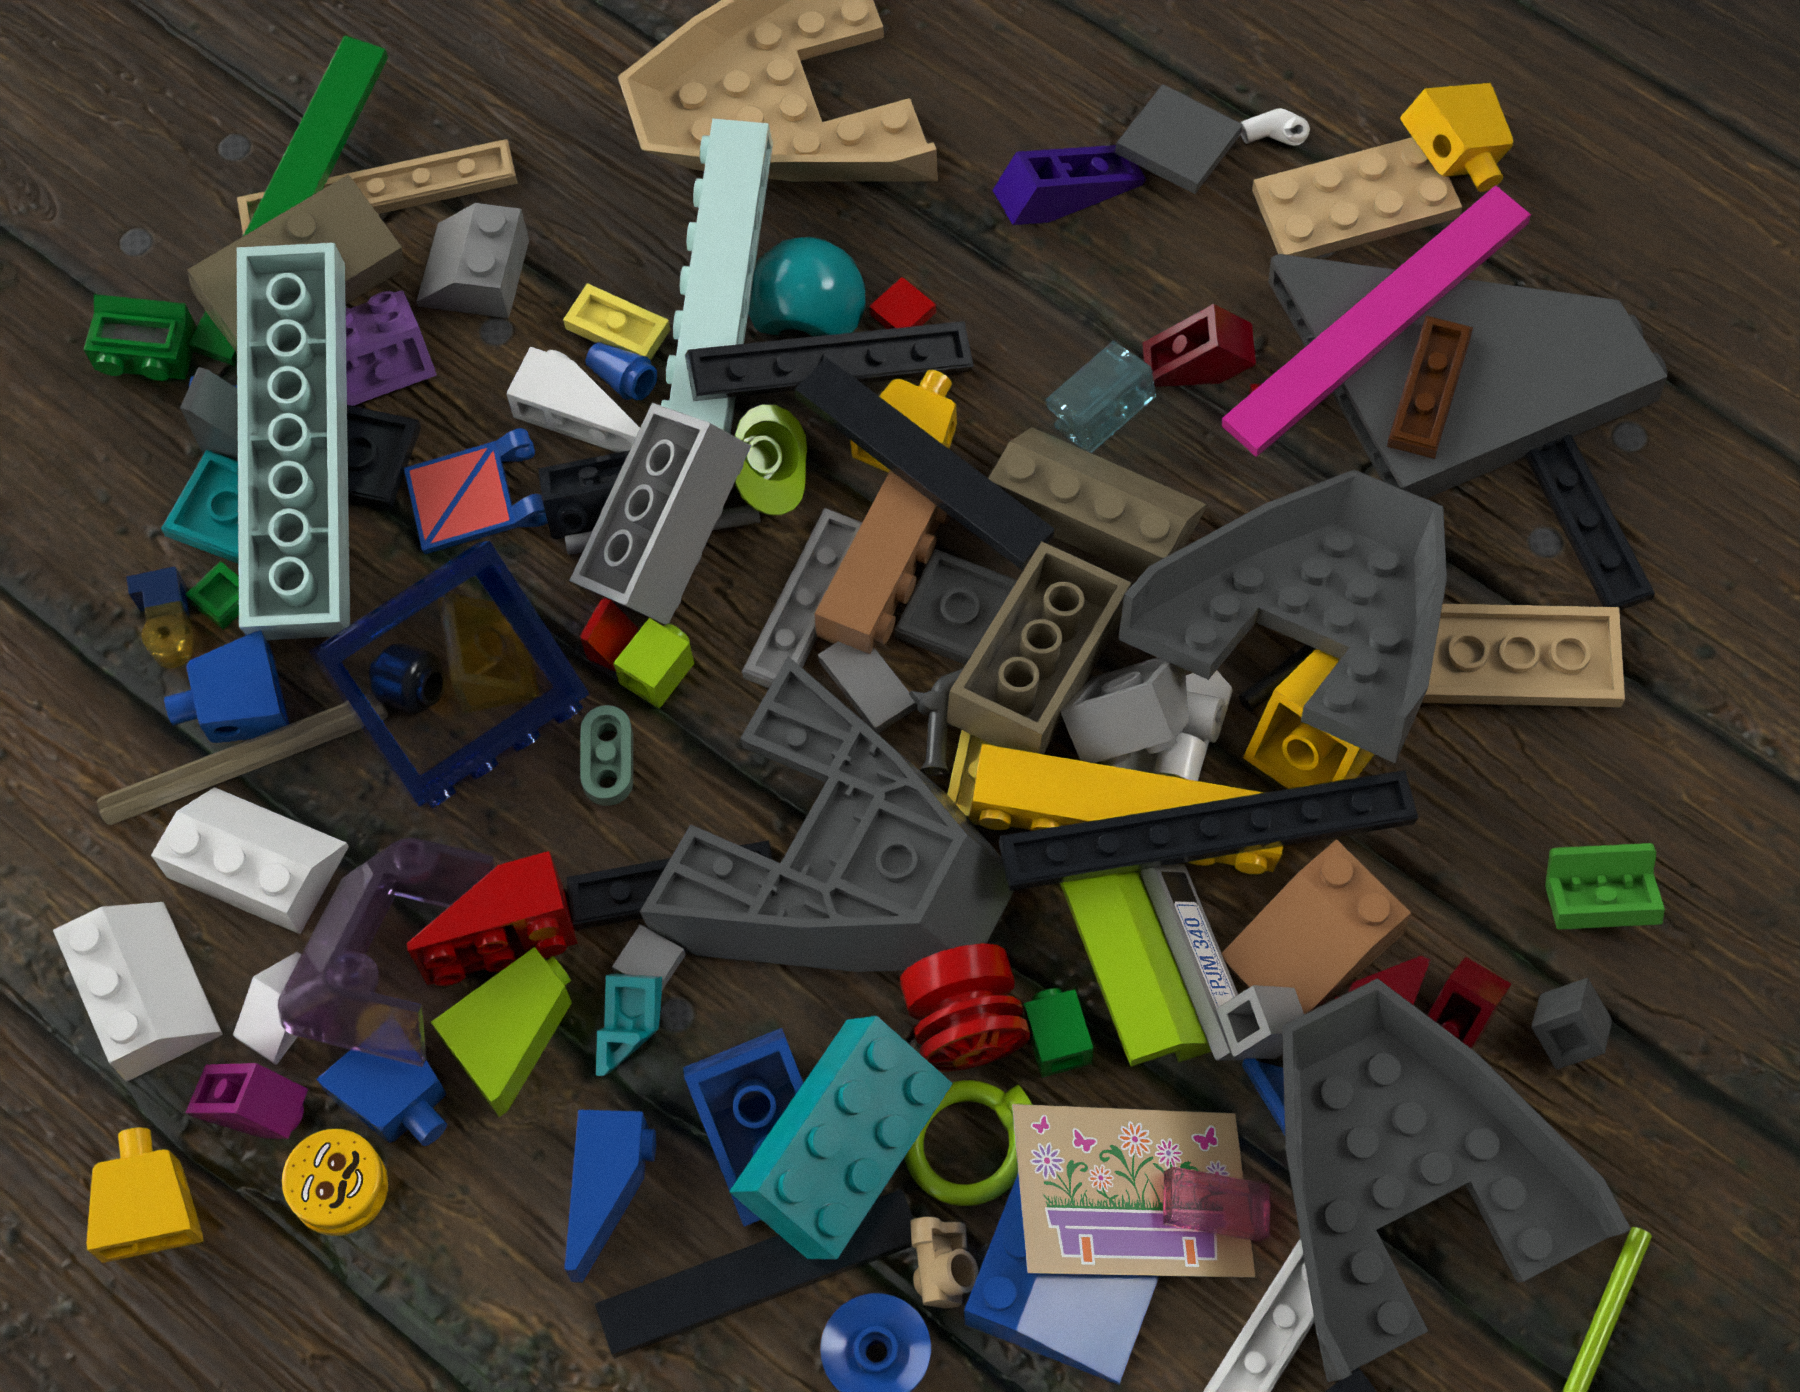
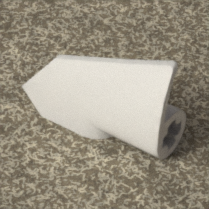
[1101,670,1233,781]

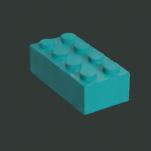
[729,1016,953,1259]

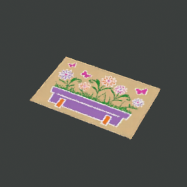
[1012,1104,1255,1278]

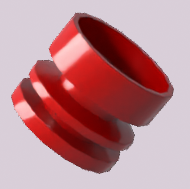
[900,943,1030,1072]

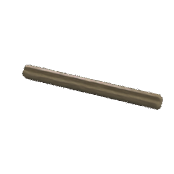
[97,693,388,825]

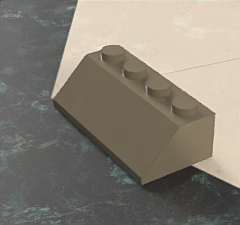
[988,427,1206,576]

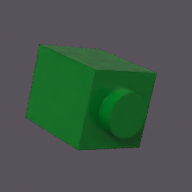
[1024,988,1093,1078]

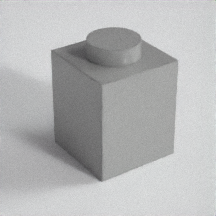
[1216,985,1304,1059]

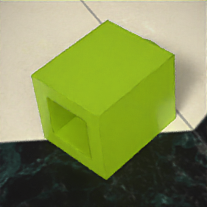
[614,618,694,709]

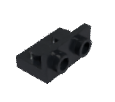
[538,450,630,539]

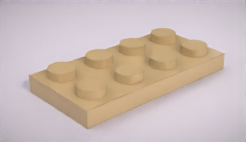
[1252,137,1462,258]
[1422,604,1625,707]

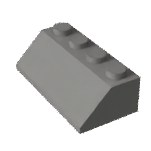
[569,403,751,625]

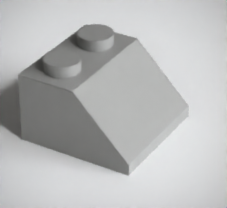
[416,203,529,318]
[1060,657,1189,766]

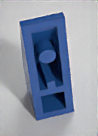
[564,1110,656,1283]

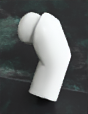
[1239,108,1310,146]

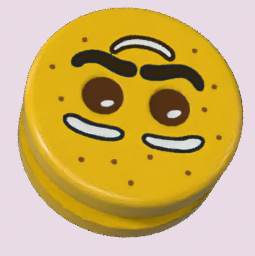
[282,1129,388,1236]

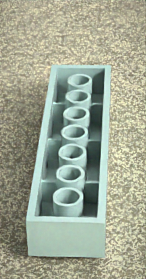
[237,243,350,640]

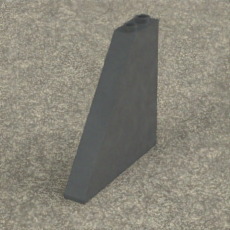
[1268,254,1667,499]

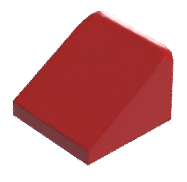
[580,597,639,671]

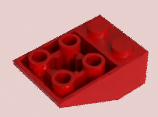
[406,851,578,986]

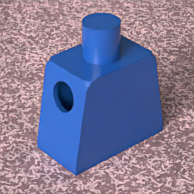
[164,630,289,743]
[316,1012,447,1146]

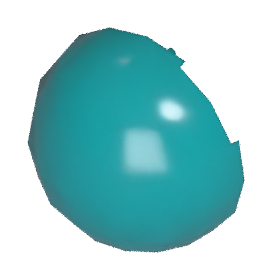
[748,237,866,337]

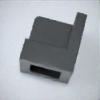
[1531,977,1612,1070]

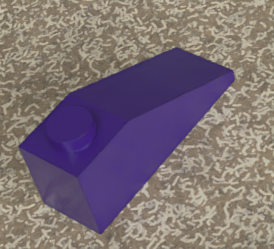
[992,145,1146,225]

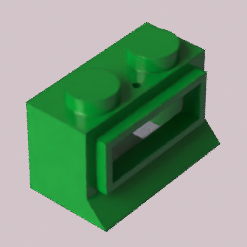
[83,294,197,381]

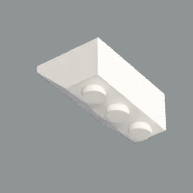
[151,787,349,934]
[53,902,223,1082]

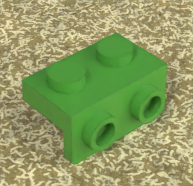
[1545,843,1665,929]

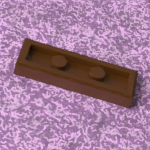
[1387,315,1474,459]

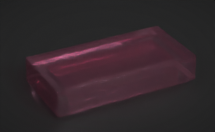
[1163,1166,1270,1242]

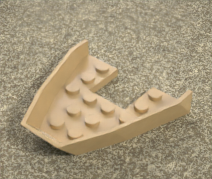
[618,0,938,181]

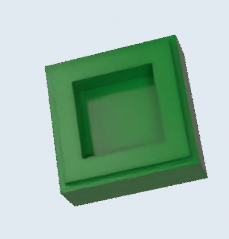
[185,561,239,630]

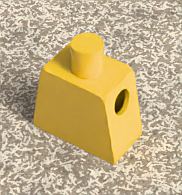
[1400,83,1513,192]
[850,370,957,473]
[86,1127,203,1263]

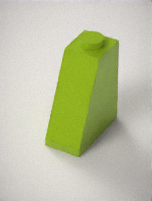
[431,947,572,1117]

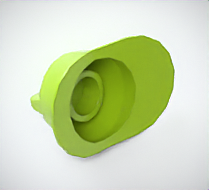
[735,404,807,515]

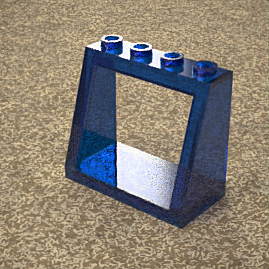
[309,541,589,808]

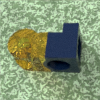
[126,566,194,668]

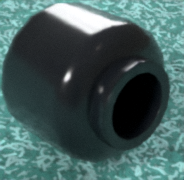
[369,643,446,714]

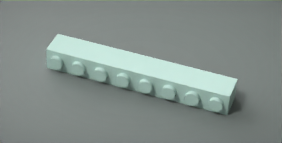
[661,118,773,434]

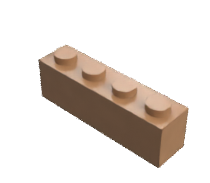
[814,470,951,654]

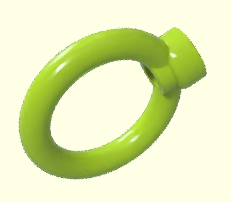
[904,1080,1033,1206]

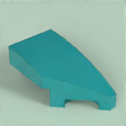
[596,974,662,1076]

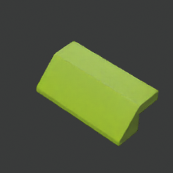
[1060,869,1212,1067]

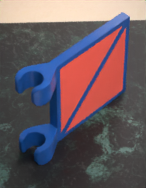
[404,428,548,554]

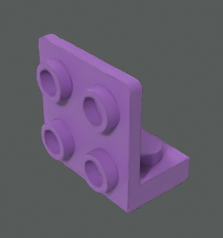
[346,291,437,406]

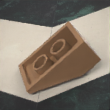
[1221,839,1411,1014]

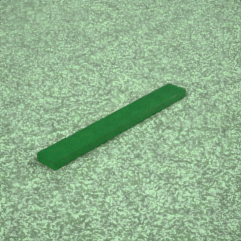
[188,35,388,366]

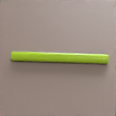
[1562,1227,1652,1392]

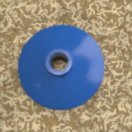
[820,1293,931,1392]

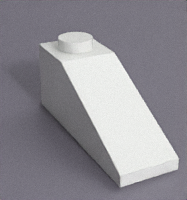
[506,347,640,453]

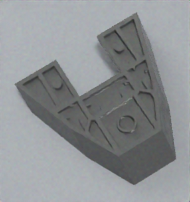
[1119,470,1447,763]
[640,656,1014,972]
[1282,978,1631,1382]

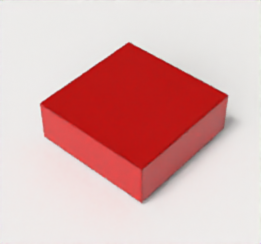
[869,277,936,329]

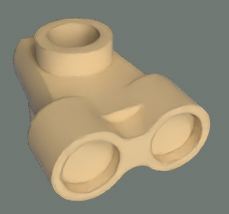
[910,1217,979,1309]

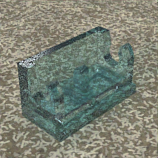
[1045,340,1156,453]

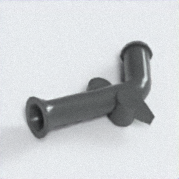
[909,668,963,777]

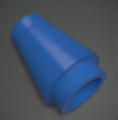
[586,342,657,400]

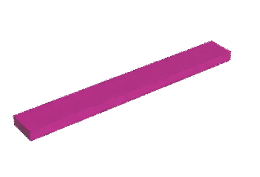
[1222,185,1531,457]

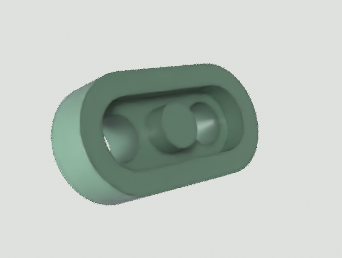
[580,705,633,806]

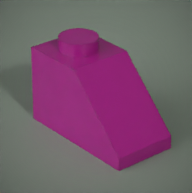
[185,1063,309,1139]

